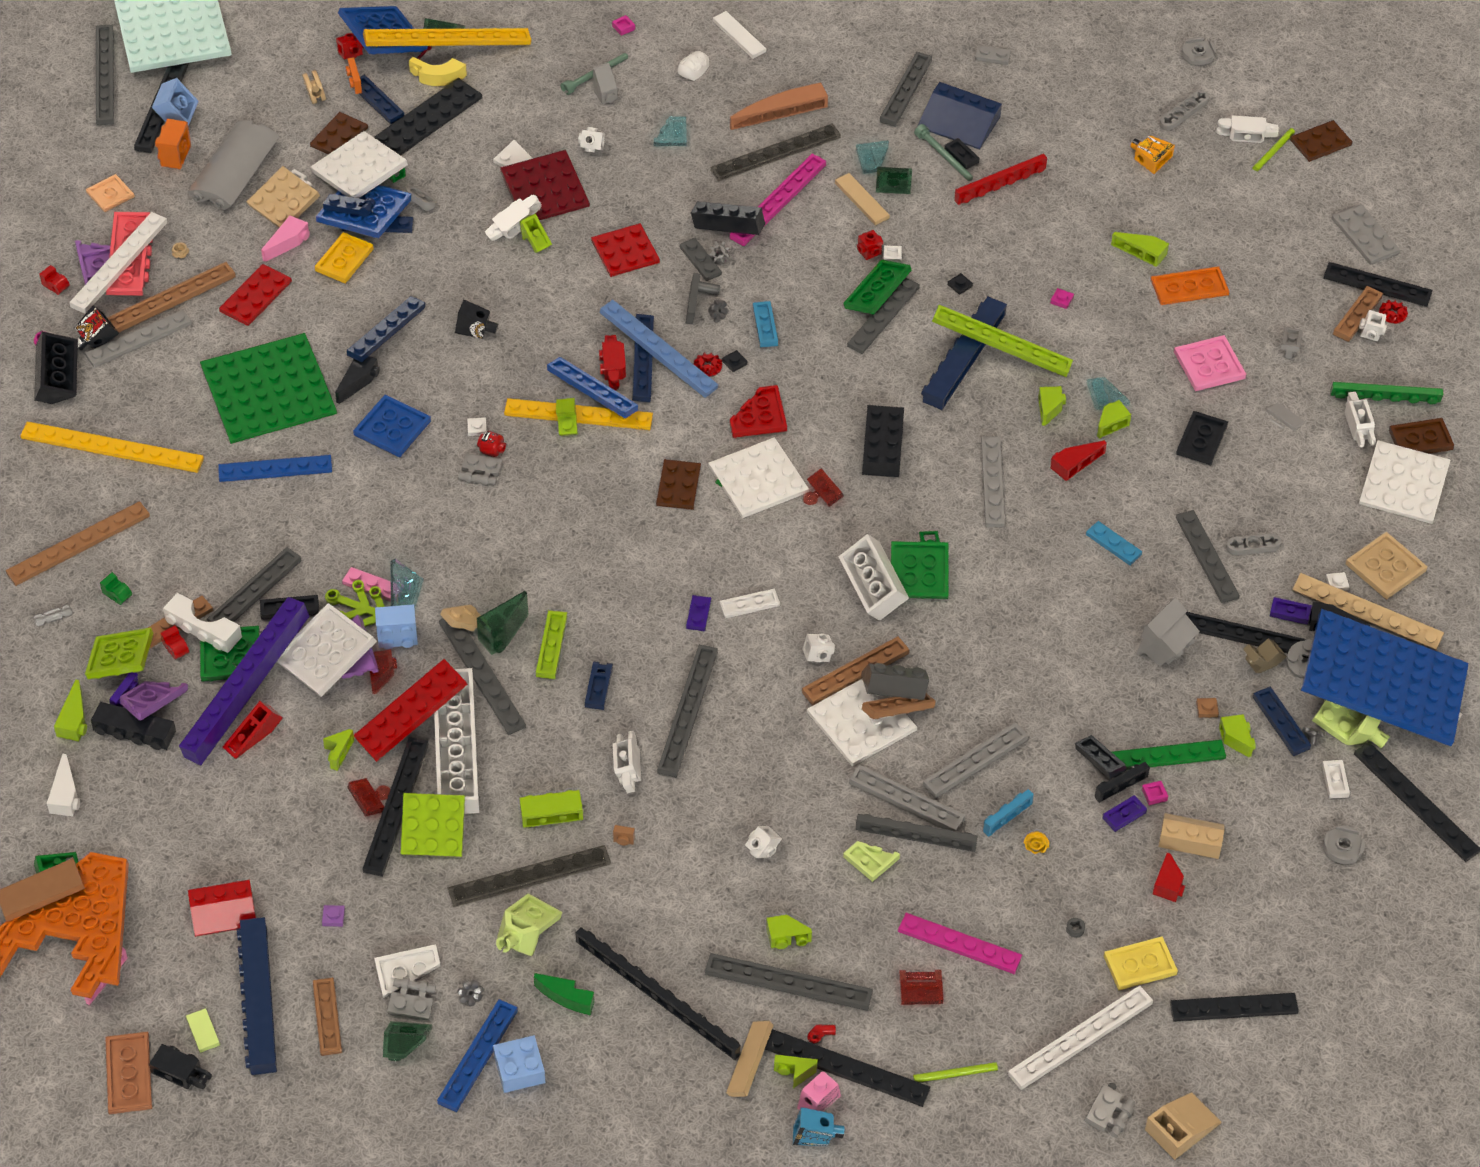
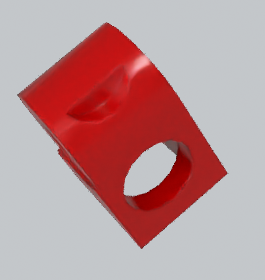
[39,265,70,295]
[160,625,189,660]

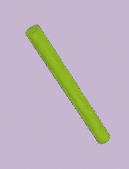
[1252,128,1295,172]
[913,1062,998,1082]

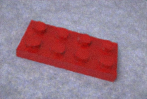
[219,264,292,326]

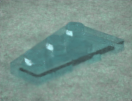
[390,559,424,608]

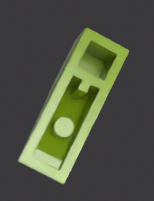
[1111,232,1169,267]
[54,679,87,742]

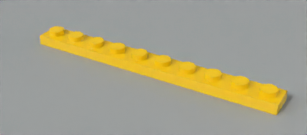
[363,28,531,46]
[20,421,204,473]

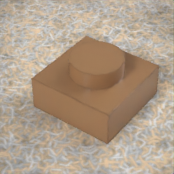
[1196,698,1219,718]
[613,825,635,846]

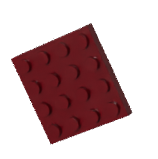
[500,150,590,220]

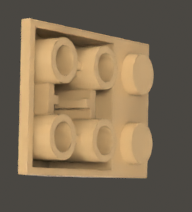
[1145,1092,1222,1160]

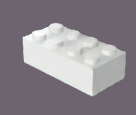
[838,534,909,620]

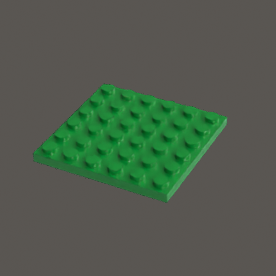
[200,333,337,444]

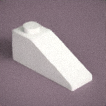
[47,754,80,816]

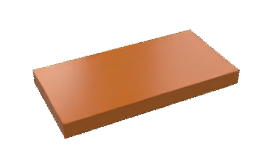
[1151,266,1230,305]

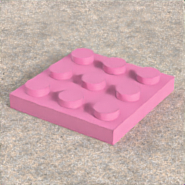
[1174,335,1246,391]

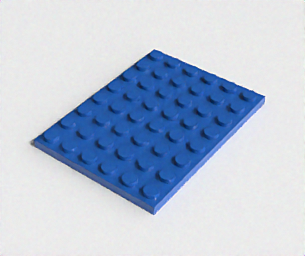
[1301,609,1469,746]

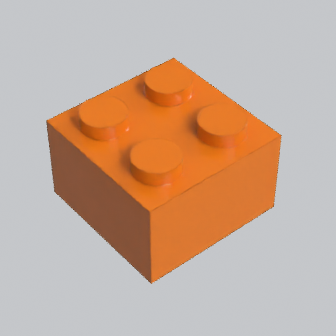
[155,118,191,169]

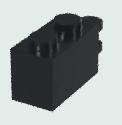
[149,1044,212,1089]

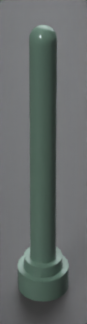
[560,53,628,95]
[914,124,973,181]

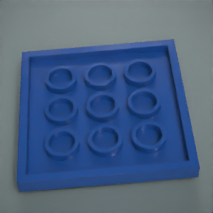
[338,6,428,55]
[316,185,412,238]

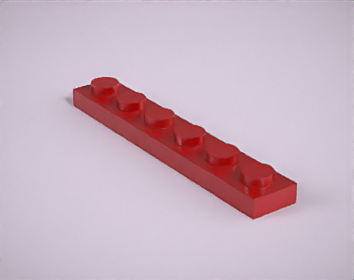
[954,153,1047,205]

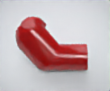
[807,1024,836,1044]

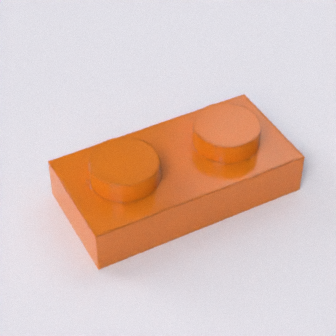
[345,58,362,94]

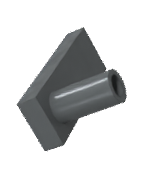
[685,273,720,324]

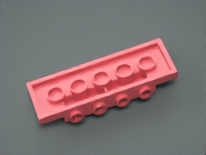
[106,212,153,296]

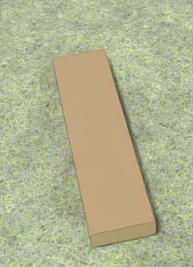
[835,173,890,225]
[726,1021,773,1097]

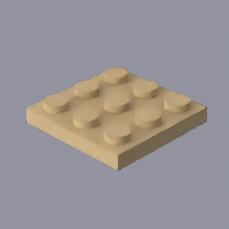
[246,166,320,228]
[1346,532,1428,600]

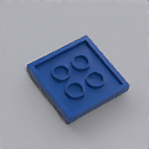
[353,395,431,458]

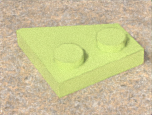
[843,841,900,882]

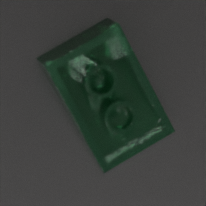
[477,591,529,655]

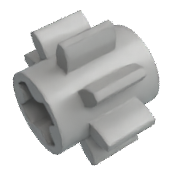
[709,241,731,262]

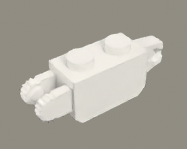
[1216,115,1279,143]
[485,195,542,241]
[1344,392,1376,447]
[613,731,641,793]

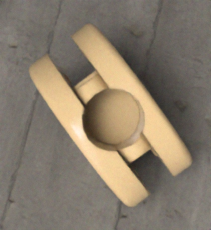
[302,70,326,104]

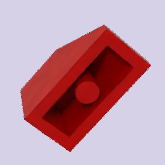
[1153,853,1186,902]

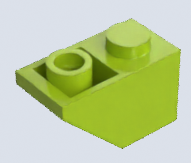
[1219,714,1256,757]
[766,914,812,949]

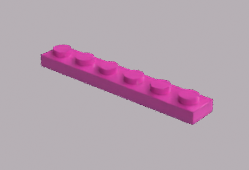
[898,913,1022,974]

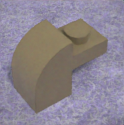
[1243,638,1287,673]

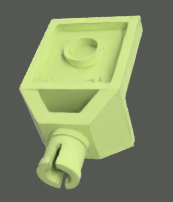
[1312,700,1390,749]
[496,893,562,956]

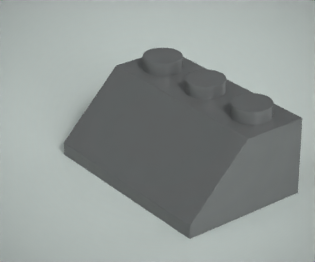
[861,663,929,700]

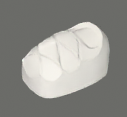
[677,51,709,81]

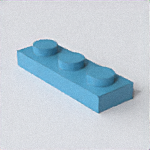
[753,301,778,348]
[1086,521,1142,565]
[983,789,1034,837]

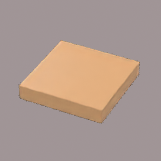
[86,174,135,212]

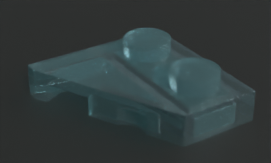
[654,117,687,146]
[856,140,889,174]
[1086,377,1130,410]

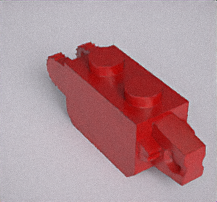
[599,335,626,391]

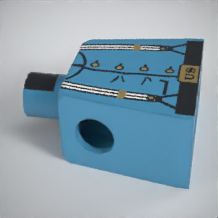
[793,1107,845,1146]

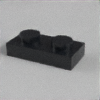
[944,138,980,169]

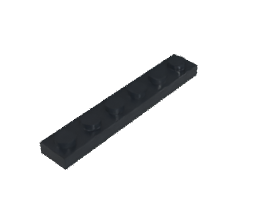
[1323,262,1433,307]
[1170,993,1299,1022]

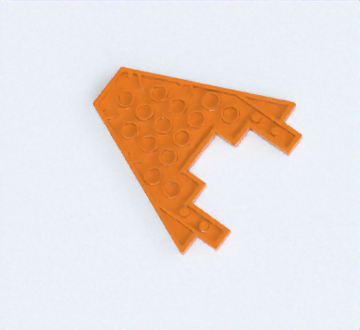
[0,852,129,999]

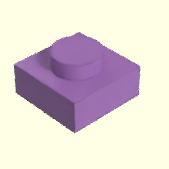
[322,905,345,927]

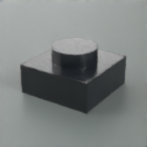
[947,273,973,295]
[722,350,748,372]

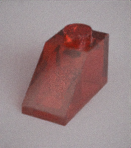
[370,650,397,694]

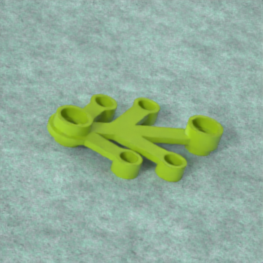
[325,580,385,627]

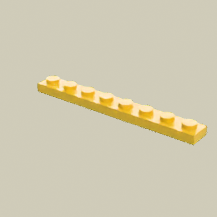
[504,398,653,430]

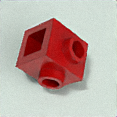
[336,33,364,60]
[857,230,883,260]

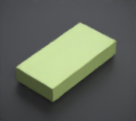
[186,1008,220,1053]

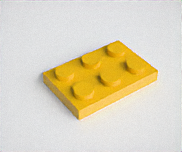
[315,232,374,284]

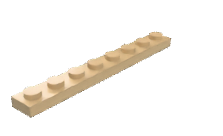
[1293,573,1444,651]

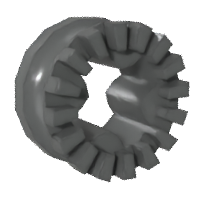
[1066,918,1085,938]

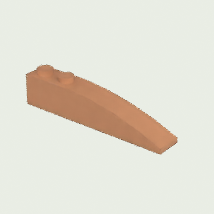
[730,82,828,130]

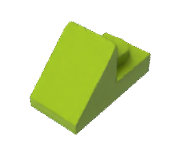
[520,214,552,253]
[556,398,578,436]
[323,729,354,771]
[774,1055,818,1088]

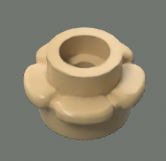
[172,242,189,258]

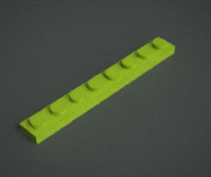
[932,305,1073,377]

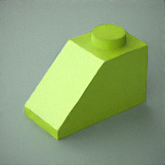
[1038,386,1066,426]
[1097,400,1131,439]

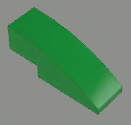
[534,973,595,1015]

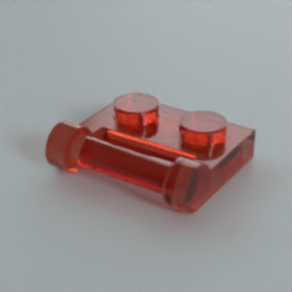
[899,969,944,1005]

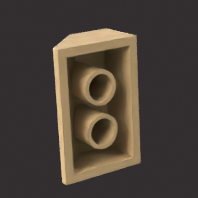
[1158,813,1224,859]

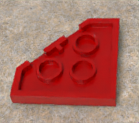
[730,385,787,438]

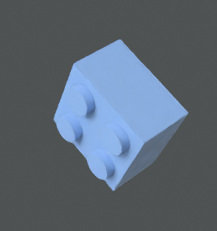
[152,78,199,125]
[375,604,418,649]
[493,1035,545,1093]

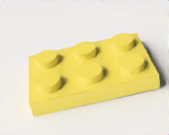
[1104,936,1178,991]

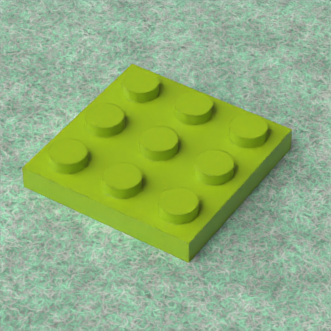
[85,628,154,680]
[401,793,465,857]

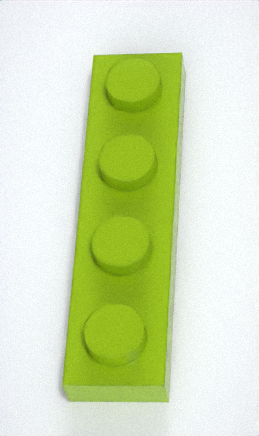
[536,610,567,679]

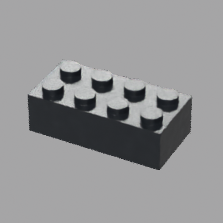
[862,405,904,477]

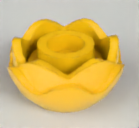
[1024,831,1049,854]

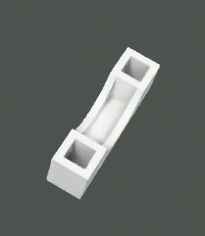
[163,593,242,653]

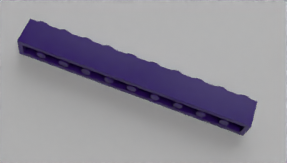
[179,597,309,766]

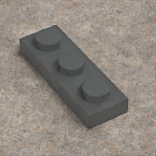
[680,238,722,281]

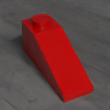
[1050,440,1107,481]
[223,701,283,759]

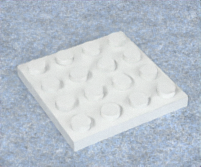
[310,131,408,199]
[708,437,809,518]
[1359,440,1450,524]
[277,603,377,697]
[807,679,917,767]

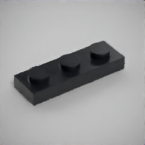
[260,595,319,620]
[1075,735,1126,779]
[1095,762,1150,803]

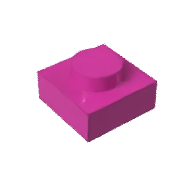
[612,15,635,36]
[1050,288,1074,309]
[1142,781,1168,805]

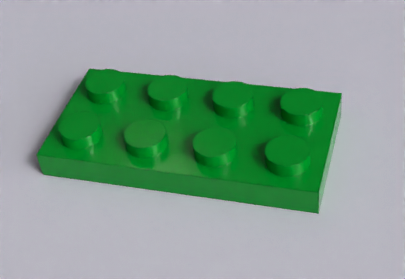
[843,260,912,314]

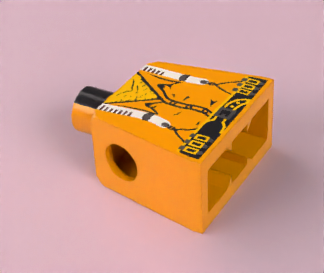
[1130,136,1175,174]

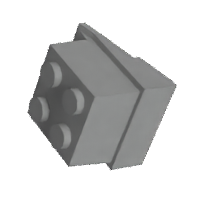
[1136,597,1200,666]

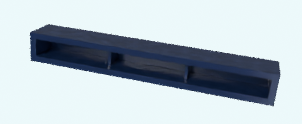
[921,296,1007,410]
[237,917,277,1075]

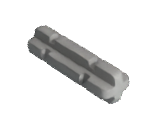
[34,604,72,626]

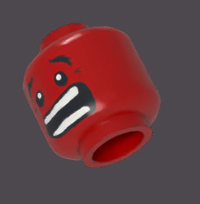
[477,431,506,457]

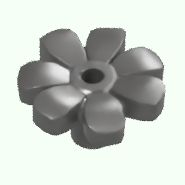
[708,299,728,322]
[1302,727,1327,745]
[457,979,484,1006]

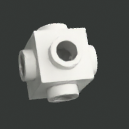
[578,127,605,152]
[1359,310,1387,341]
[803,634,835,662]
[745,826,782,858]

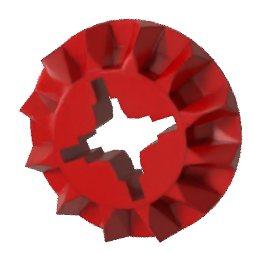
[1379,300,1408,324]
[693,352,722,377]

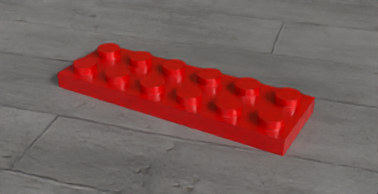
[354,659,468,762]

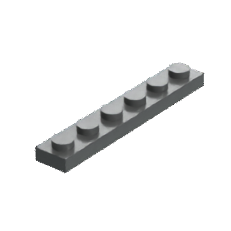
[880,52,932,127]
[847,278,920,354]
[1176,510,1240,603]
[207,547,302,622]
[856,814,978,852]

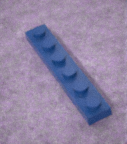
[547,357,638,418]
[218,455,332,482]
[437,999,518,1113]

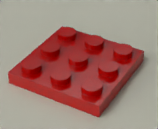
[591,223,660,277]

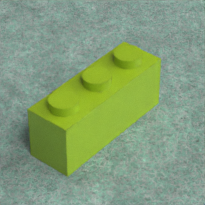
[519,790,583,828]

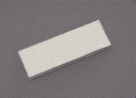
[719,588,780,618]

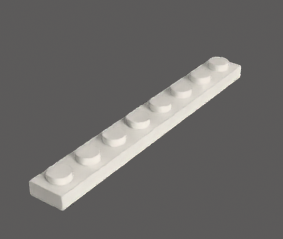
[69,212,167,314]
[1008,986,1153,1090]

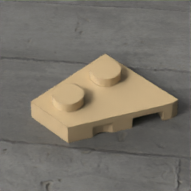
[440,605,493,634]

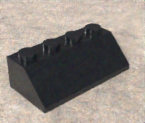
[34,331,78,404]

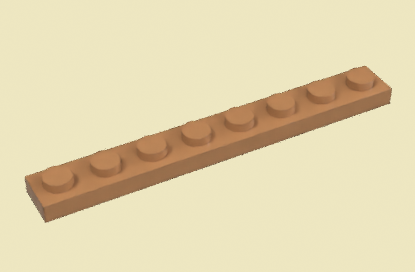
[108,262,236,332]
[5,501,150,586]

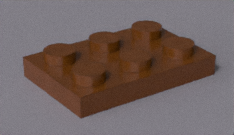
[310,112,368,155]
[1290,120,1353,162]
[1389,418,1455,454]
[656,459,701,510]

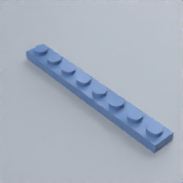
[600,300,719,398]

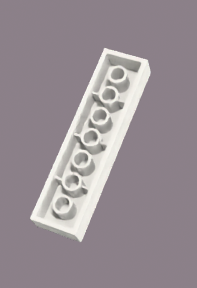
[434,668,480,814]

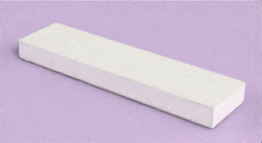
[713,11,766,59]

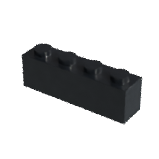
[691,201,765,235]
[91,702,176,750]

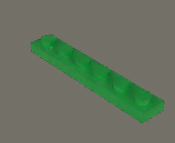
[1330,382,1443,404]
[1112,739,1226,770]

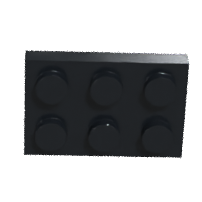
[1176,411,1229,465]

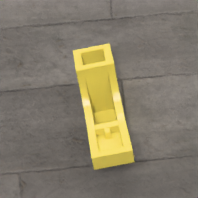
[409,57,467,86]

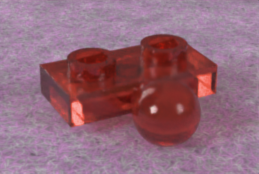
[803,468,844,507]
[347,778,390,817]

